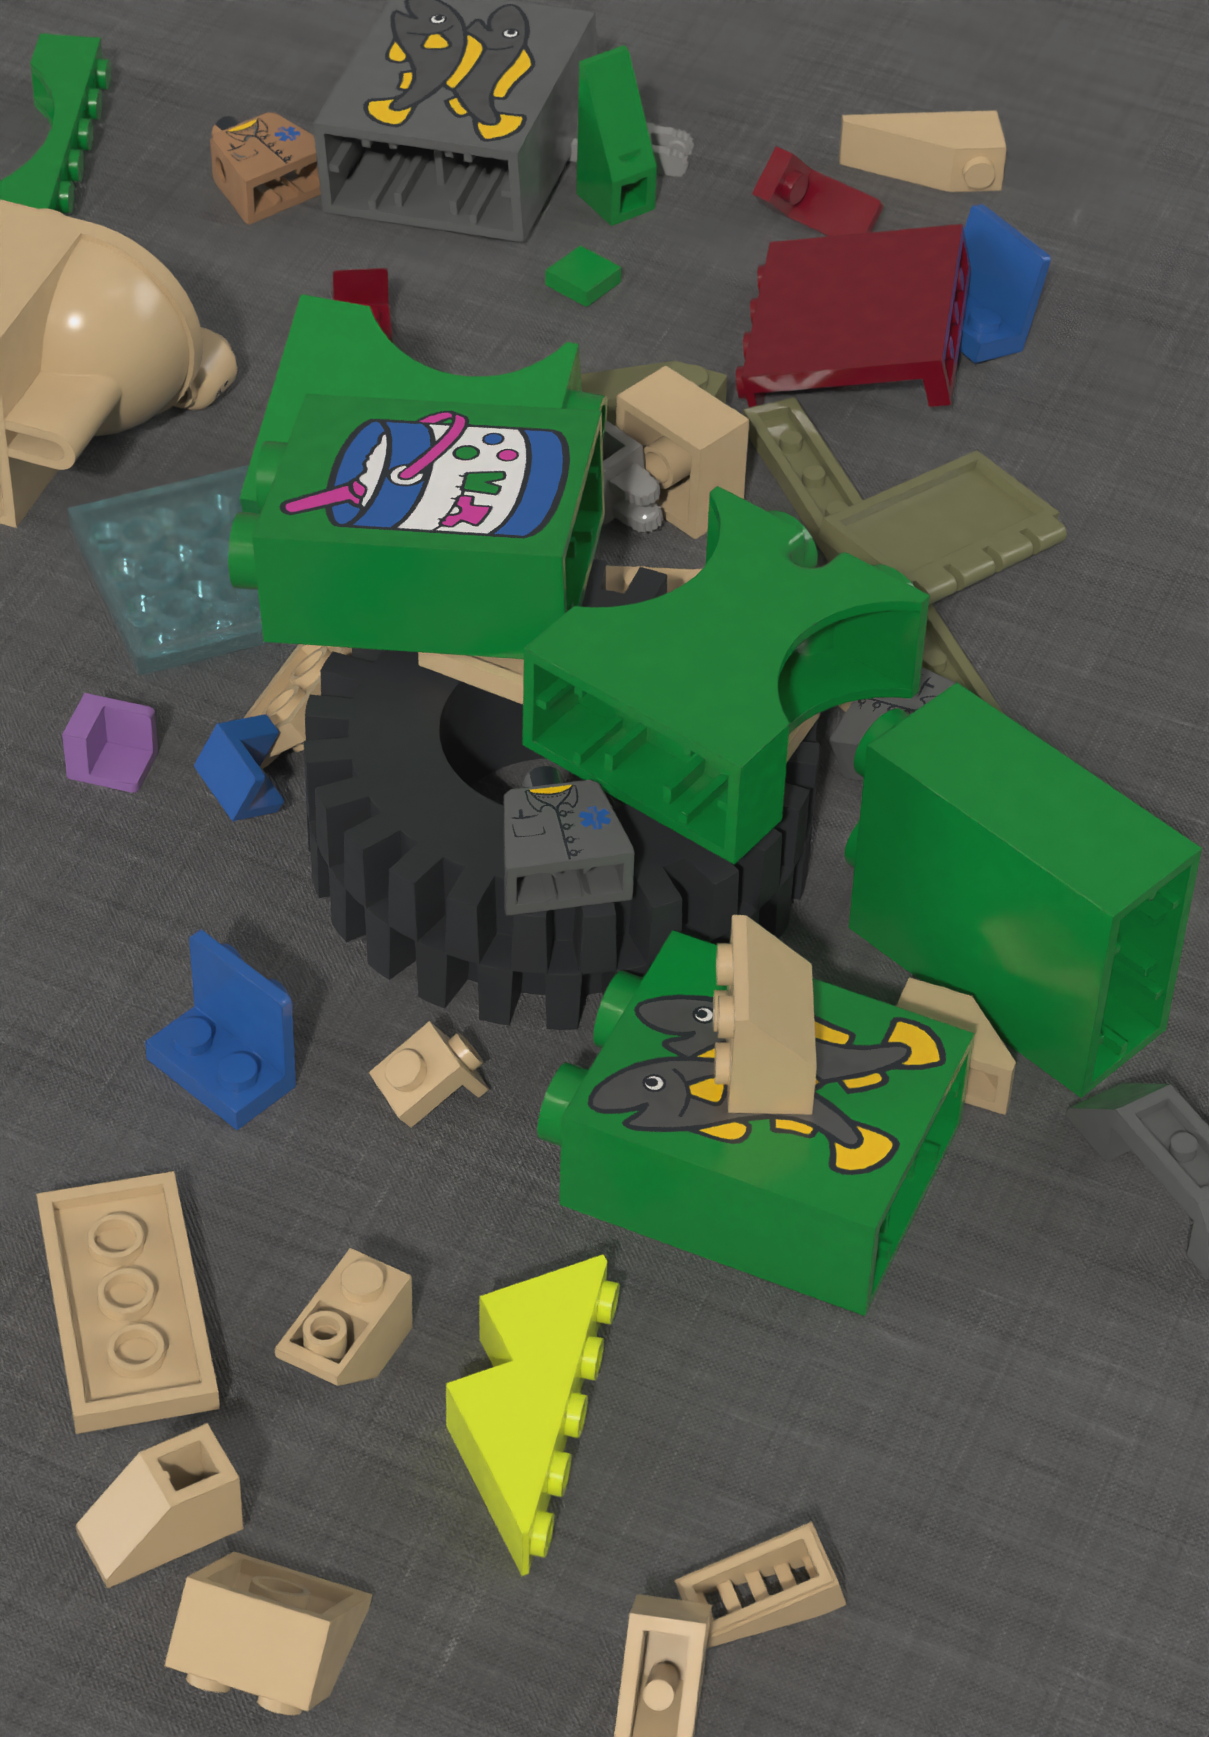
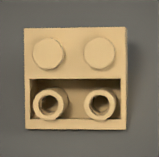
[713,915,817,1115]

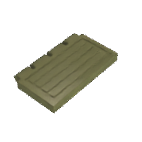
[818,450,1067,605]

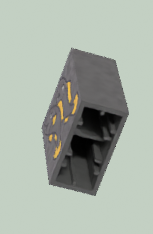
[313,0,597,242]

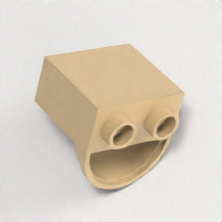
[0,200,203,528]

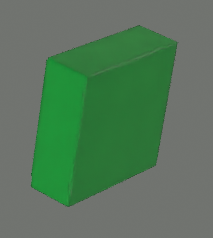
[545,245,622,307]

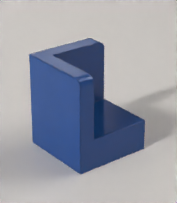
[194,714,284,822]

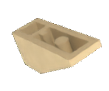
[838,110,1007,192]

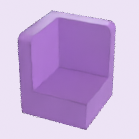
[62,693,159,793]

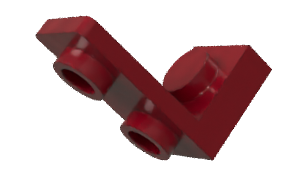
[752,146,884,236]

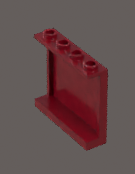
[735,224,971,408]

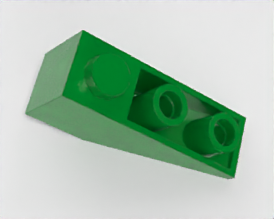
[576,45,657,226]

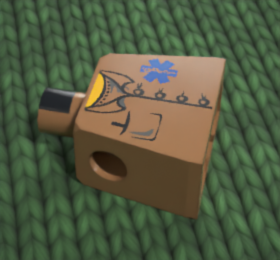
[210,112,321,225]

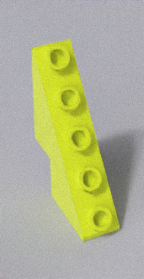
[446,1254,620,1576]

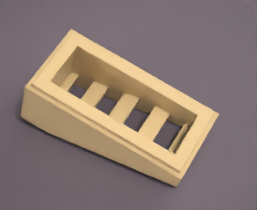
[674,1522,846,1648]

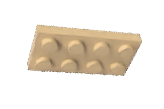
[36,1171,220,1434]

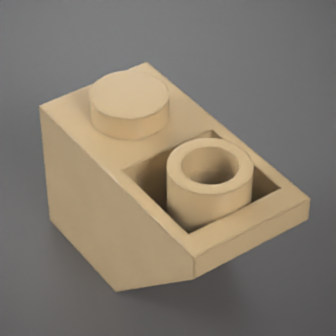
[275,1248,413,1386]
[76,1423,243,1589]

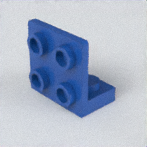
[959,204,1051,363]
[145,929,296,1130]

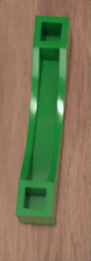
[0,33,111,214]

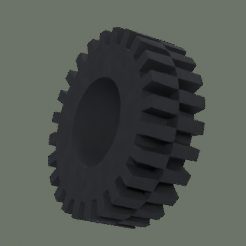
[304,559,820,1030]

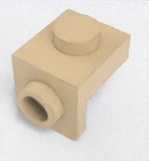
[368,1021,489,1128]

